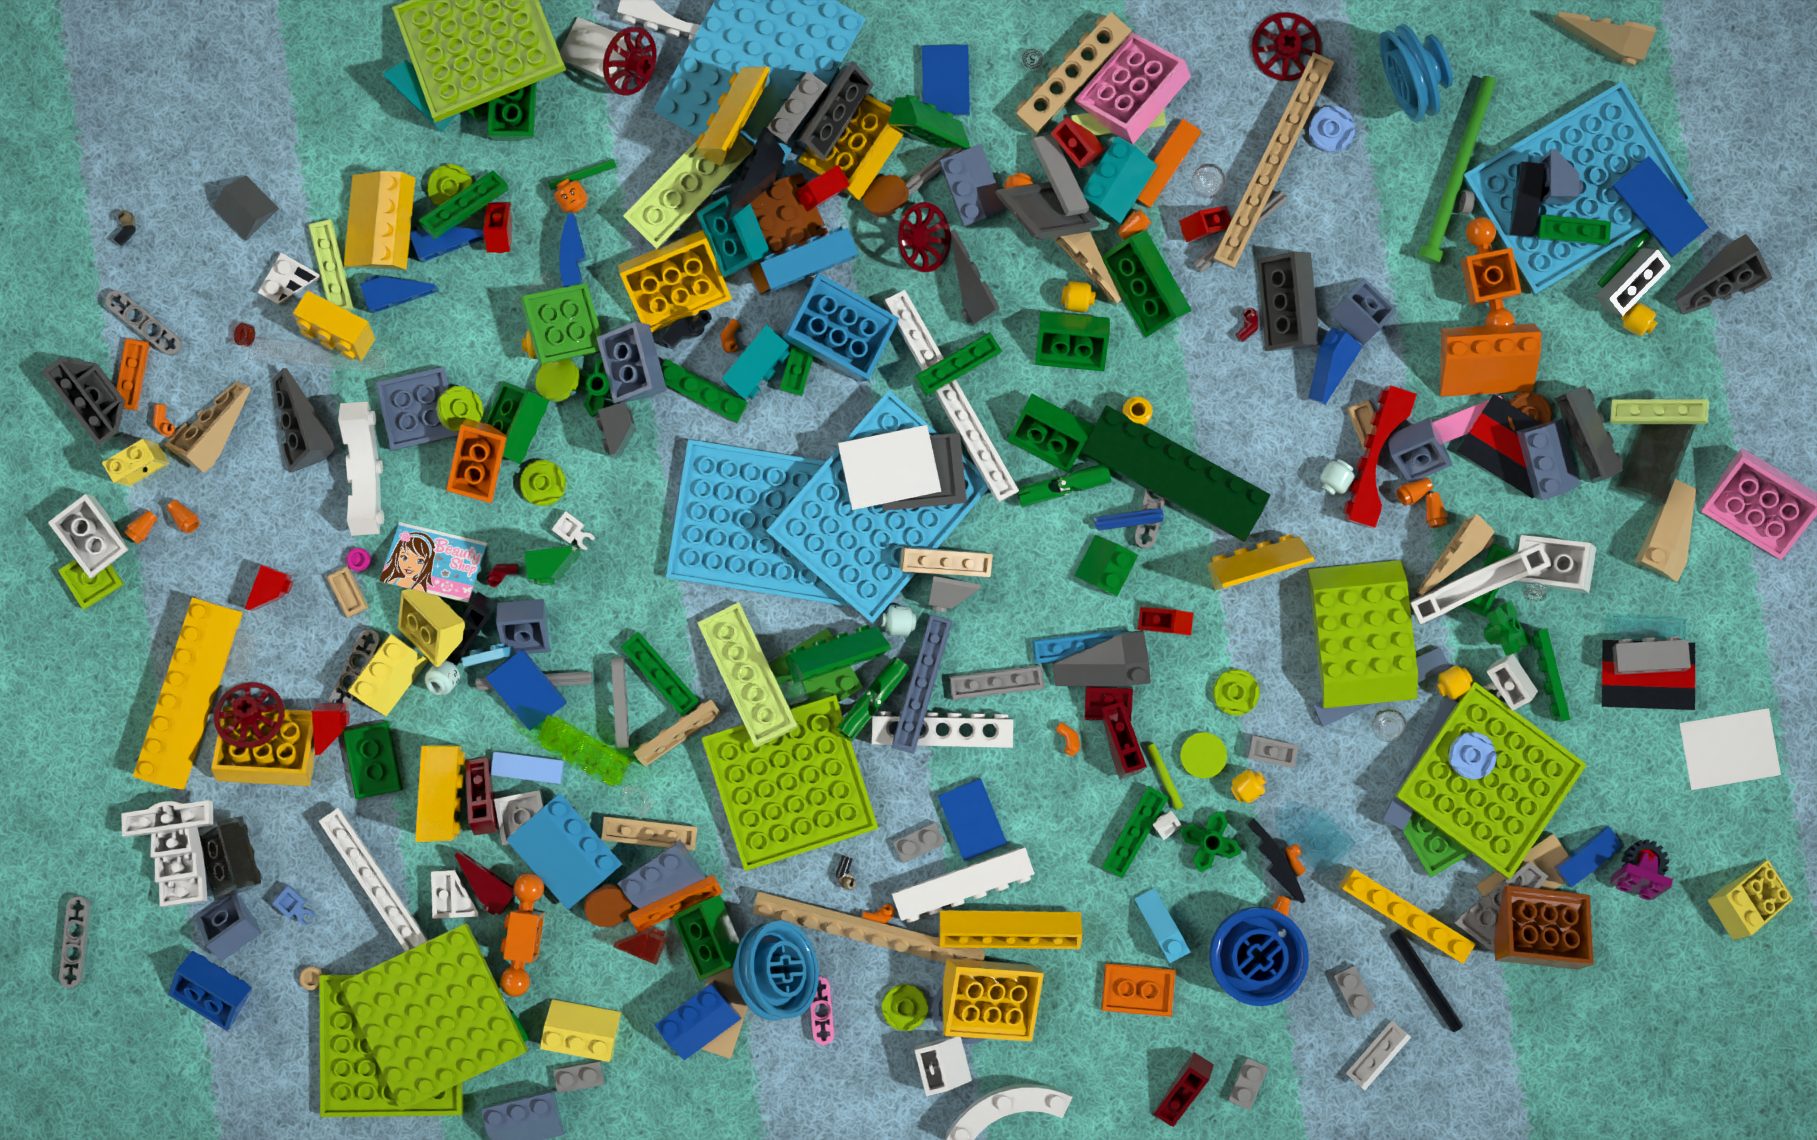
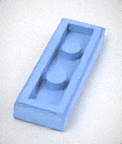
[491,752,564,784]

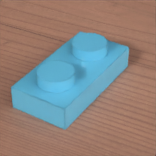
[462,643,515,667]

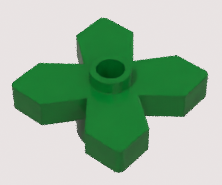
[576,358,613,417]
[1484,600,1531,656]
[1179,811,1241,872]

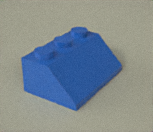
[168,951,252,1031]
[654,980,742,1061]

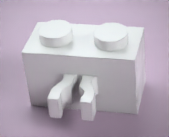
[1483,654,1538,711]

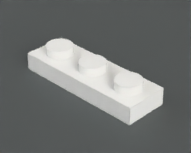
[1346,1021,1411,1090]

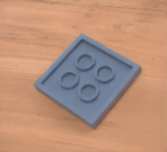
[376,367,459,451]

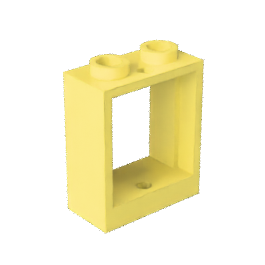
[102,439,170,487]

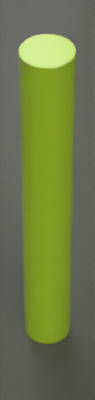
[1146,743,1184,810]

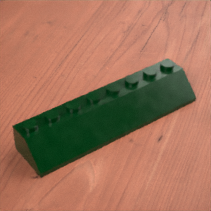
[1080,405,1271,542]

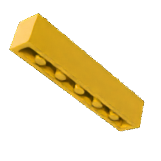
[1338,867,1475,964]
[939,910,1083,949]

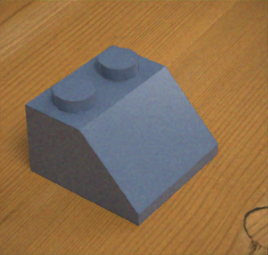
[1540,149,1583,205]
[1330,278,1397,346]
[1387,417,1452,482]
[496,599,550,654]
[195,889,261,961]

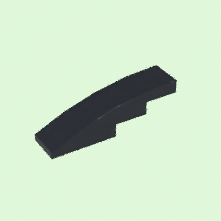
[1245,817,1306,904]

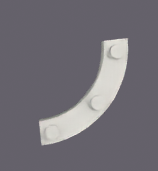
[338,402,384,536]
[945,1083,1072,1140]

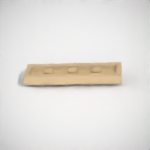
[900,547,993,577]
[633,700,722,767]
[601,816,698,851]

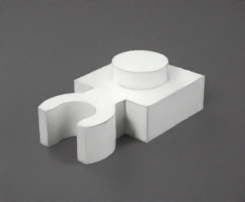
[551,511,596,550]

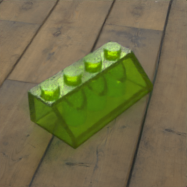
[537,714,635,787]

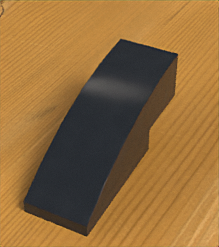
[1509,161,1545,238]

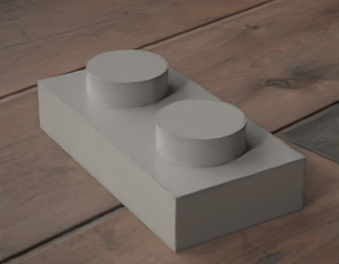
[1247,735,1299,768]
[893,822,945,863]
[1333,965,1376,1018]
[1227,1057,1269,1110]
[554,1060,605,1093]

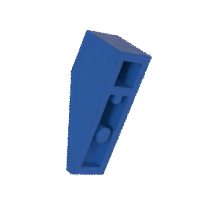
[410,225,485,262]
[360,275,439,313]
[1309,327,1363,405]

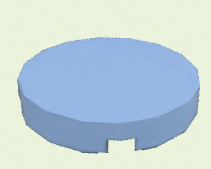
[1308,106,1355,152]
[1448,732,1497,780]

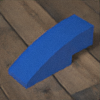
[559,213,587,287]
[1554,826,1622,888]

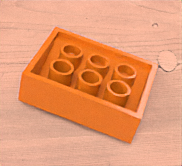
[1440,323,1541,397]

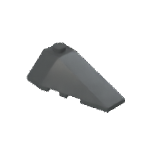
[950,229,1000,327]
[1674,234,1773,315]
[272,368,335,473]
[1053,630,1151,686]

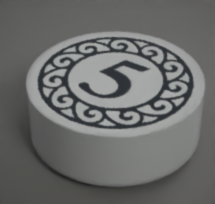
[1458,190,1475,215]

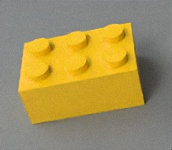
[293,290,375,362]

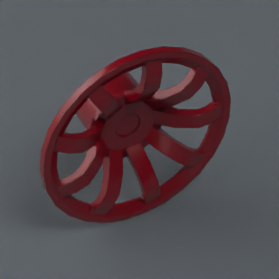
[1251,12,1321,81]
[603,26,657,96]
[898,202,951,272]
[214,682,285,748]

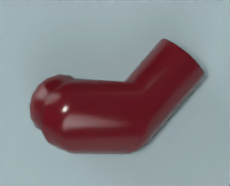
[1235,307,1259,343]
[487,563,519,587]

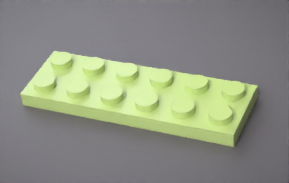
[623,129,754,249]
[697,602,798,748]

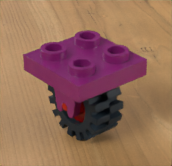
[1609,839,1673,900]

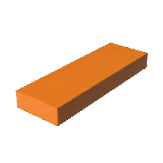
[116,338,150,411]

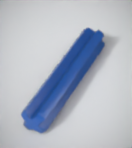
[1095,508,1164,531]

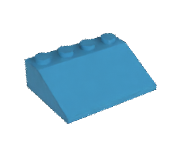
[781,273,899,382]
[506,793,622,910]

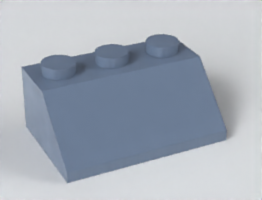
[938,144,1006,226]
[597,322,667,404]
[1517,418,1580,500]
[618,839,707,909]
[481,1088,565,1140]

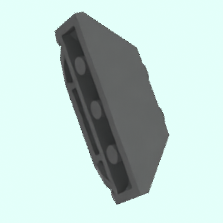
[42,358,125,447]

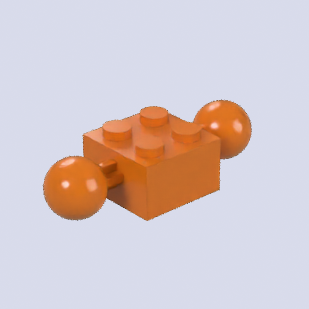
[1461,217,1522,326]
[500,873,545,997]

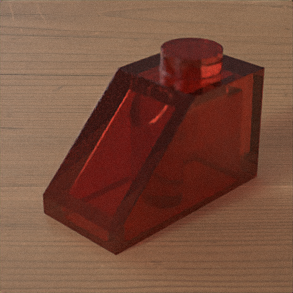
[613,926,669,965]

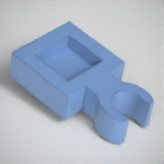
[272,885,315,926]

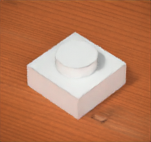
[1153,811,1182,840]

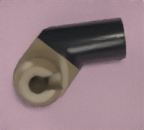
[113,210,136,246]
[835,855,856,890]

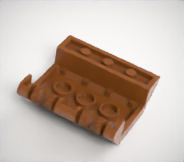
[748,174,829,295]

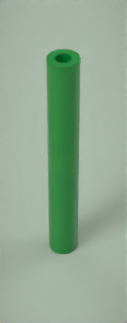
[548,159,616,190]
[1597,231,1650,288]

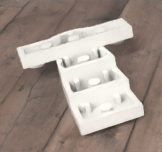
[121,800,213,908]

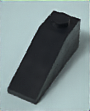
[446,591,497,666]

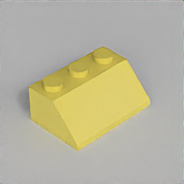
[398,589,465,667]
[348,633,429,717]
[540,999,621,1062]

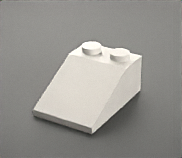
[560,17,635,88]
[48,494,129,579]
[1516,535,1596,593]

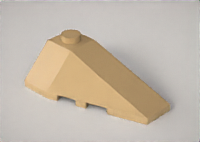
[1553,11,1656,67]
[1053,232,1121,306]
[165,381,251,473]
[1635,479,1696,583]
[1415,514,1495,596]

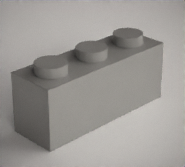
[767,71,829,144]
[1595,248,1671,315]
[1612,636,1691,675]

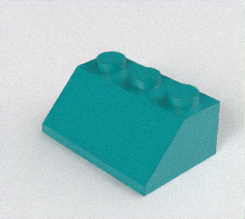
[383,60,459,132]
[1081,136,1158,225]
[697,194,771,277]
[722,324,790,401]

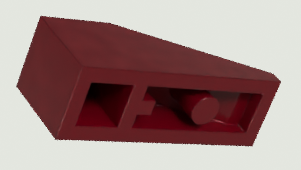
[1101,701,1147,780]
[465,757,498,836]
[455,850,515,915]
[1153,1052,1214,1127]

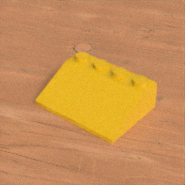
[695,66,770,167]
[798,95,905,201]
[343,171,416,270]
[617,230,732,332]
[1207,534,1315,590]
[211,706,315,786]
[415,744,465,842]
[943,959,1044,1041]

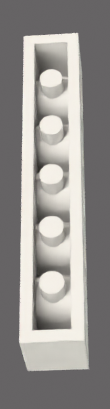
[872,711,1013,748]

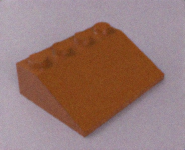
[1494,885,1594,970]

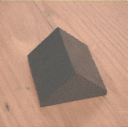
[213,175,279,241]

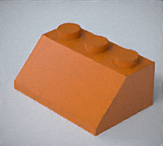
[446,419,507,503]

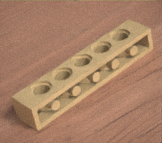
[1016,12,1132,136]

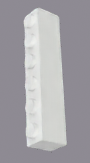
[892,846,1034,923]

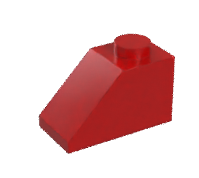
[1051,117,1106,168]
[796,165,850,212]
[483,202,512,253]
[1179,205,1232,242]
[244,565,293,611]
[1137,607,1194,636]
[312,703,350,755]

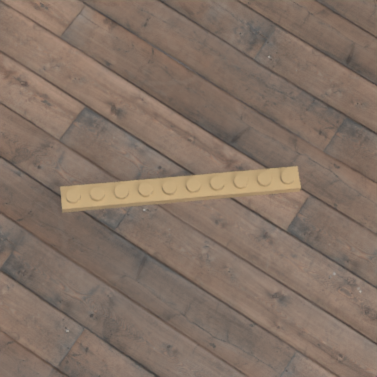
[1213,52,1334,269]
[753,892,986,964]

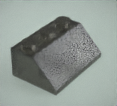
[199,816,261,900]

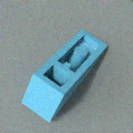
[1134,887,1190,963]

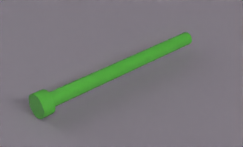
[1417,76,1496,265]

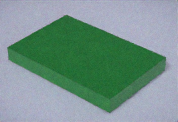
[342,721,403,800]

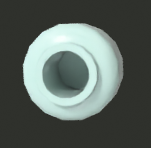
[1320,459,1355,495]
[880,605,916,636]
[425,661,460,695]

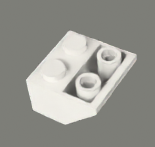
[915,1036,972,1096]

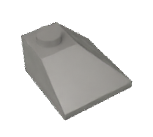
[929,576,980,613]

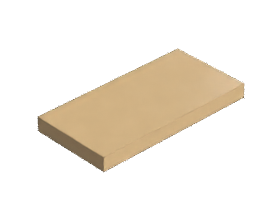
[1475,833,1569,897]
[701,967,748,1059]

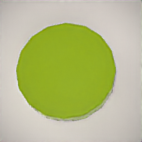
[427,164,473,207]
[535,359,580,402]
[436,386,483,433]
[519,460,566,506]
[1213,669,1260,715]
[1180,732,1227,779]
[882,984,928,1031]

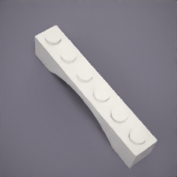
[617,0,701,42]
[1410,544,1551,624]

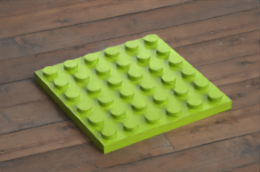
[392,0,566,122]
[1394,682,1587,879]
[702,694,879,872]
[340,923,528,1111]
[319,974,463,1117]

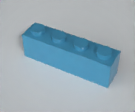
[760,226,859,292]

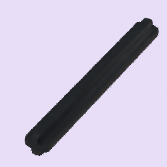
[1390,929,1463,1032]

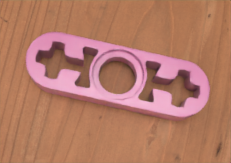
[810,975,834,1045]

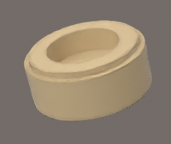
[299,966,324,990]

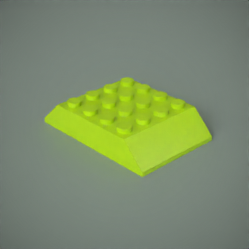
[1307,560,1418,709]

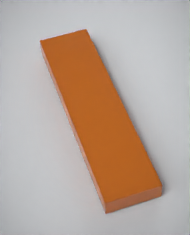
[1137,119,1202,209]
[628,874,723,932]

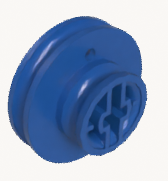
[1209,907,1309,1006]

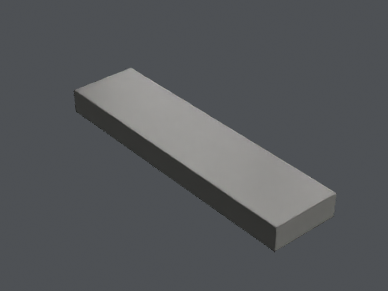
[1031,135,1089,216]
[949,665,1045,700]

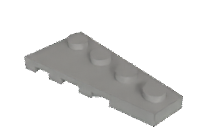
[1453,861,1548,951]

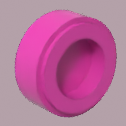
[346,548,371,571]

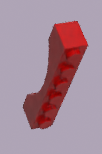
[1343,385,1417,528]

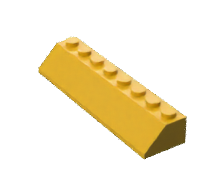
[133,597,243,790]

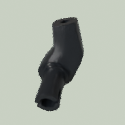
[661,310,712,349]

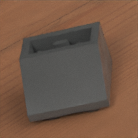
[596,402,636,459]

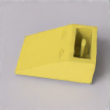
[1707,860,1793,940]

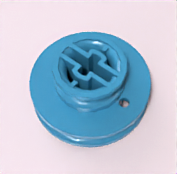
[1379,24,1453,123]
[733,920,819,1021]

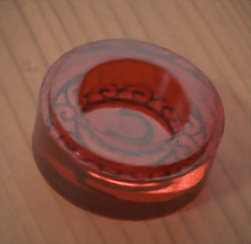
[234,323,255,347]

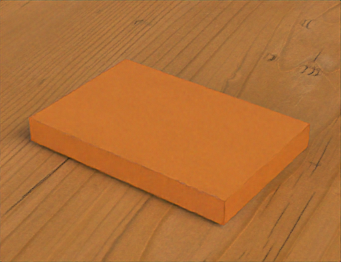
[1101,963,1176,1017]

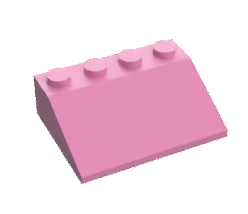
[1074,32,1191,145]
[1701,448,1817,560]

